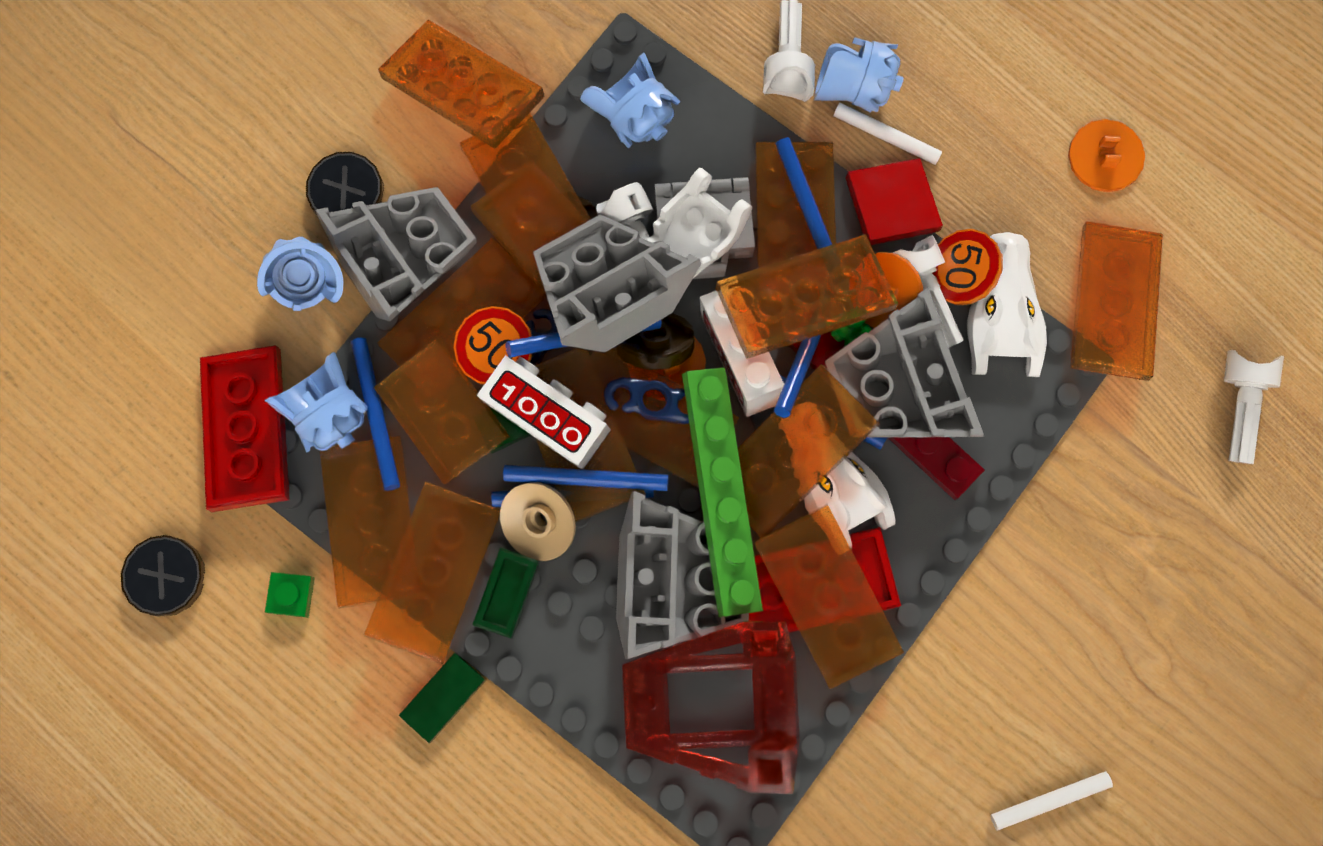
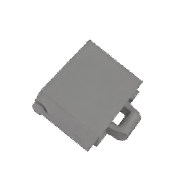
[654,177,755,279]

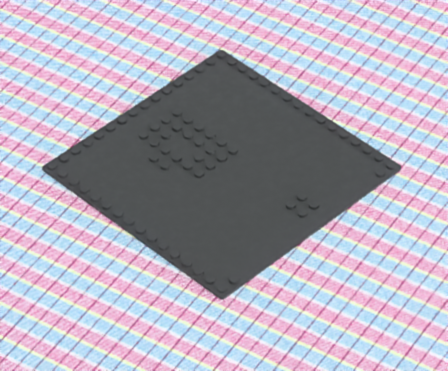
[267,13,1113,846]

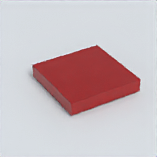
[845,158,943,246]

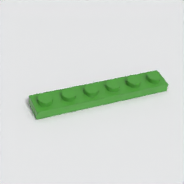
[682,368,763,618]

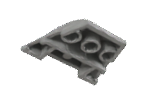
[315,187,477,322]
[533,214,701,352]
[825,287,984,438]
[616,491,749,659]

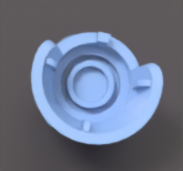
[814,37,904,113]
[581,53,680,148]
[257,237,344,311]
[264,352,368,453]

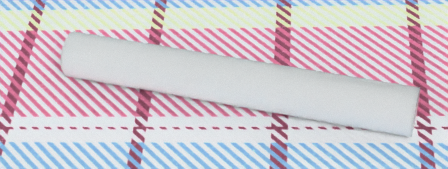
[833,103,943,165]
[990,771,1113,831]

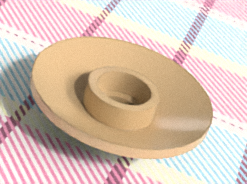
[500,482,576,561]

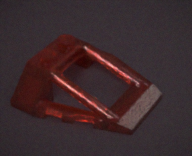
[622,621,800,794]

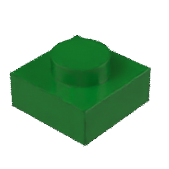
[265,572,315,618]

